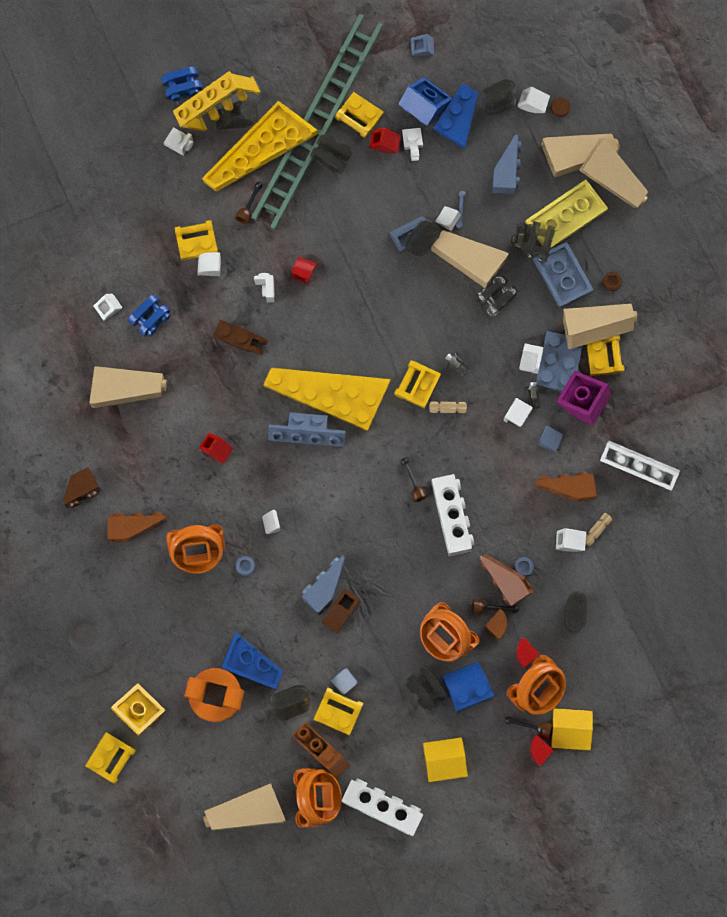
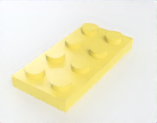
[525,180,608,251]

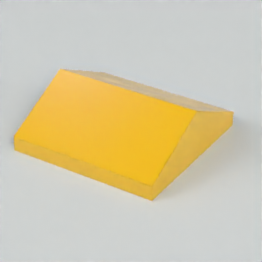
[111,684,166,736]
[551,708,593,751]
[423,737,468,782]

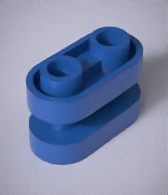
[161,67,203,102]
[128,294,171,337]

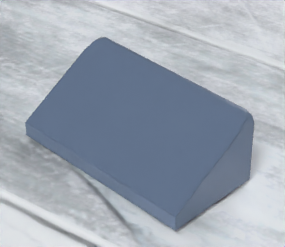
[390,216,433,251]

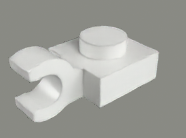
[402,128,423,161]

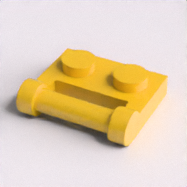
[334,92,384,138]
[175,220,218,261]
[586,335,625,376]
[394,360,441,409]
[314,687,364,736]
[85,732,136,784]

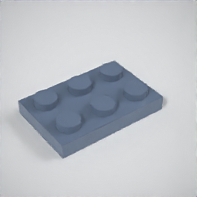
[533,242,593,308]
[536,331,582,392]

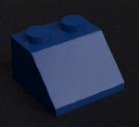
[398,77,453,126]
[442,662,494,713]

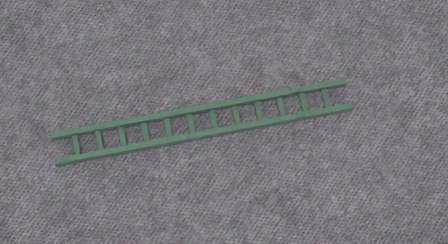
[251,14,383,231]

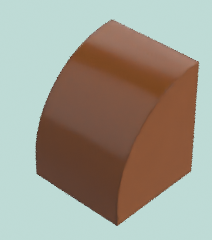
[484,609,507,641]

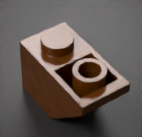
[63,467,101,508]
[322,588,360,634]

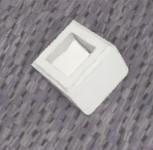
[435,206,461,231]
[93,294,122,321]
[262,510,280,534]

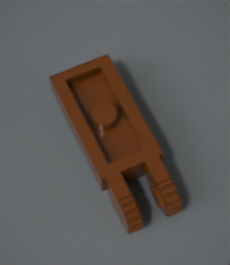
[213,320,268,355]

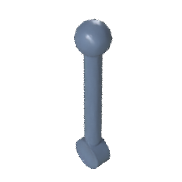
[455,191,466,229]

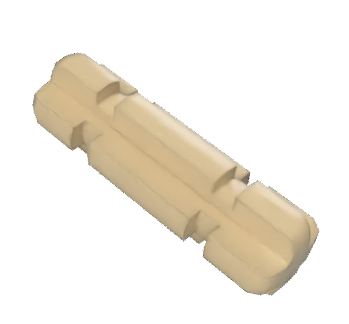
[429,402,467,413]
[585,513,612,547]

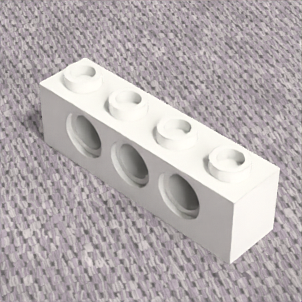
[600,441,680,491]
[431,474,474,556]
[341,778,423,837]

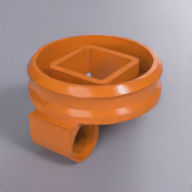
[166,525,225,573]
[420,602,479,662]
[507,655,566,715]
[184,668,245,722]
[293,768,342,827]

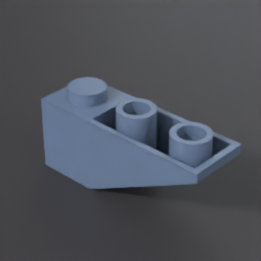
[492,135,521,194]
[302,555,345,615]

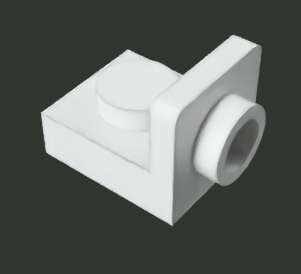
[164,127,194,156]
[254,273,275,303]

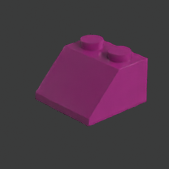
[556,371,611,426]

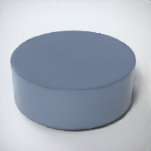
[236,556,255,576]
[514,557,534,577]

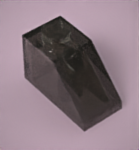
[216,100,258,129]

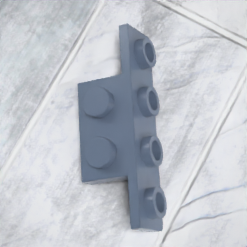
[268,412,345,447]

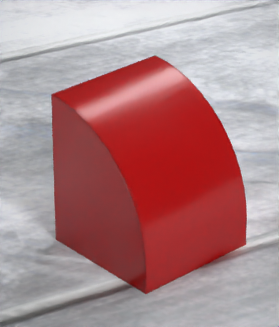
[369,127,401,153]
[291,257,317,284]
[198,432,234,464]
[516,637,539,669]
[530,735,554,767]

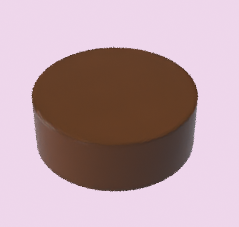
[551,97,570,117]
[603,272,622,292]

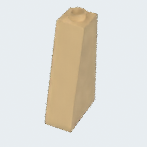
[541,134,620,178]
[579,138,648,208]
[430,230,509,289]
[563,304,637,349]
[90,366,167,408]
[203,783,286,831]

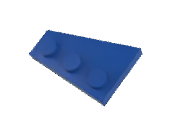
[433,83,478,149]
[221,632,283,690]

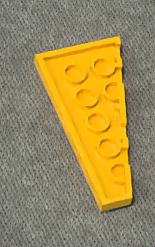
[202,101,319,192]
[263,368,391,432]

